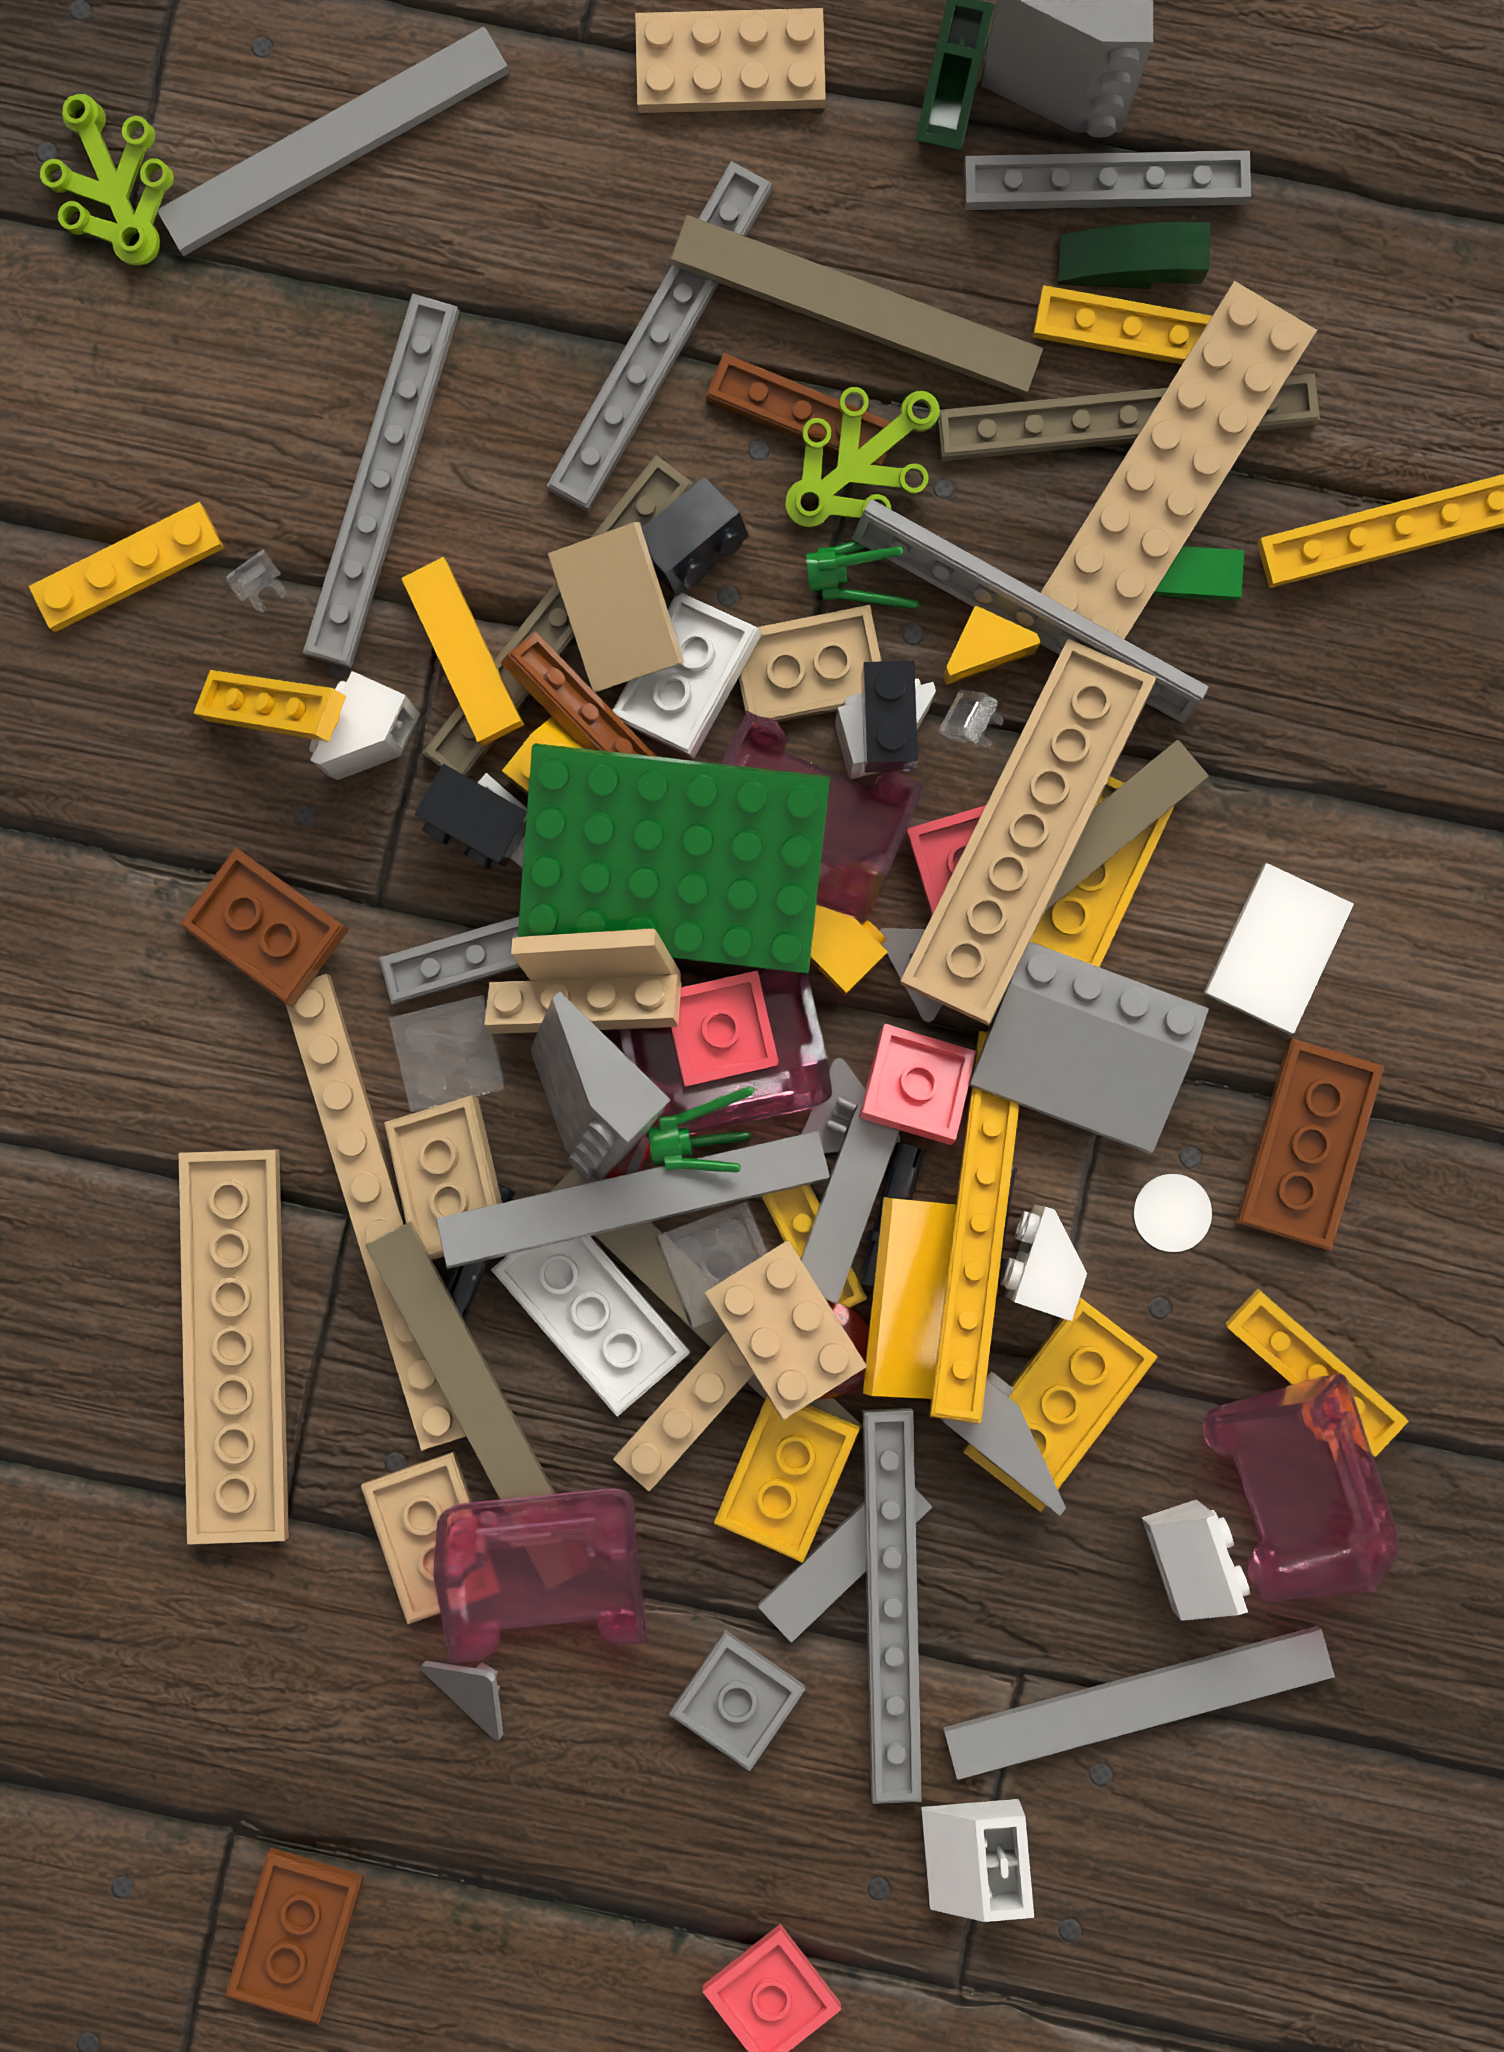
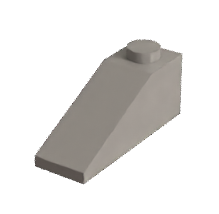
[942,1371,1066,1516]

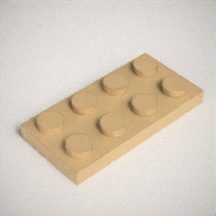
[635,8,826,113]

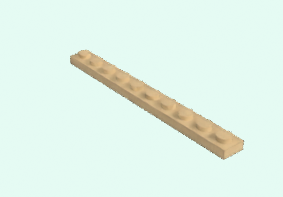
[286,974,466,1451]

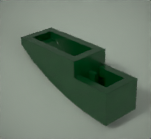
[915,0,995,151]
[1057,222,1211,289]

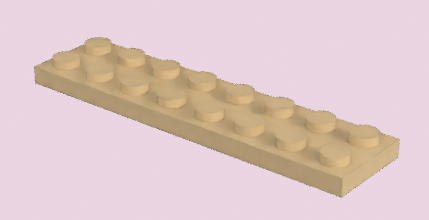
[1041,281,1317,639]
[900,639,1157,1026]
[179,1150,289,1544]

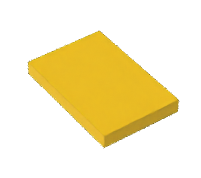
[714,1396,860,1563]

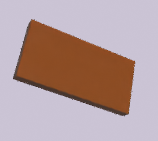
[1235,1038,1385,1251]

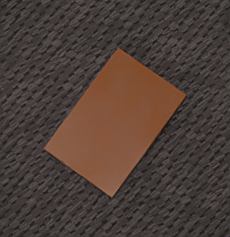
[179,848,349,1007]
[225,1847,364,2025]

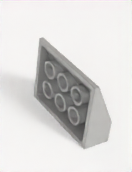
[981,0,1153,138]
[969,942,1209,1155]
[530,991,670,1181]

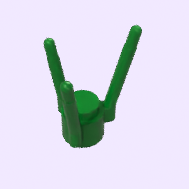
[806,541,919,609]
[649,1086,754,1173]

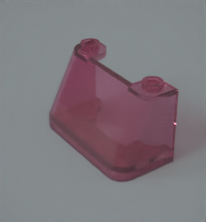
[721,711,925,918]
[619,968,832,1138]
[1203,1373,1399,1602]
[433,1488,648,1664]

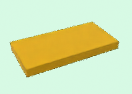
[1030,776,1174,967]
[863,1197,956,1399]
[962,1297,1158,1512]

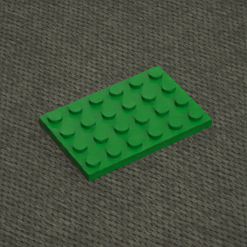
[518,743,831,973]

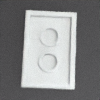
[612,593,762,759]
[1203,863,1354,1035]

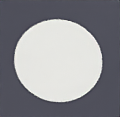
[1134,1174,1212,1252]

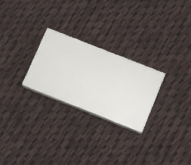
[491,1236,691,1417]

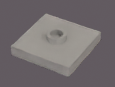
[669,1630,805,1771]

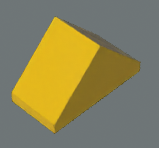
[943,605,1041,685]

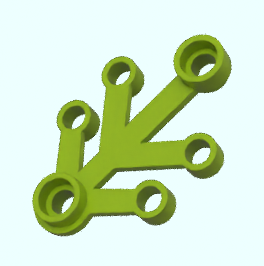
[40,94,174,266]
[785,387,940,527]

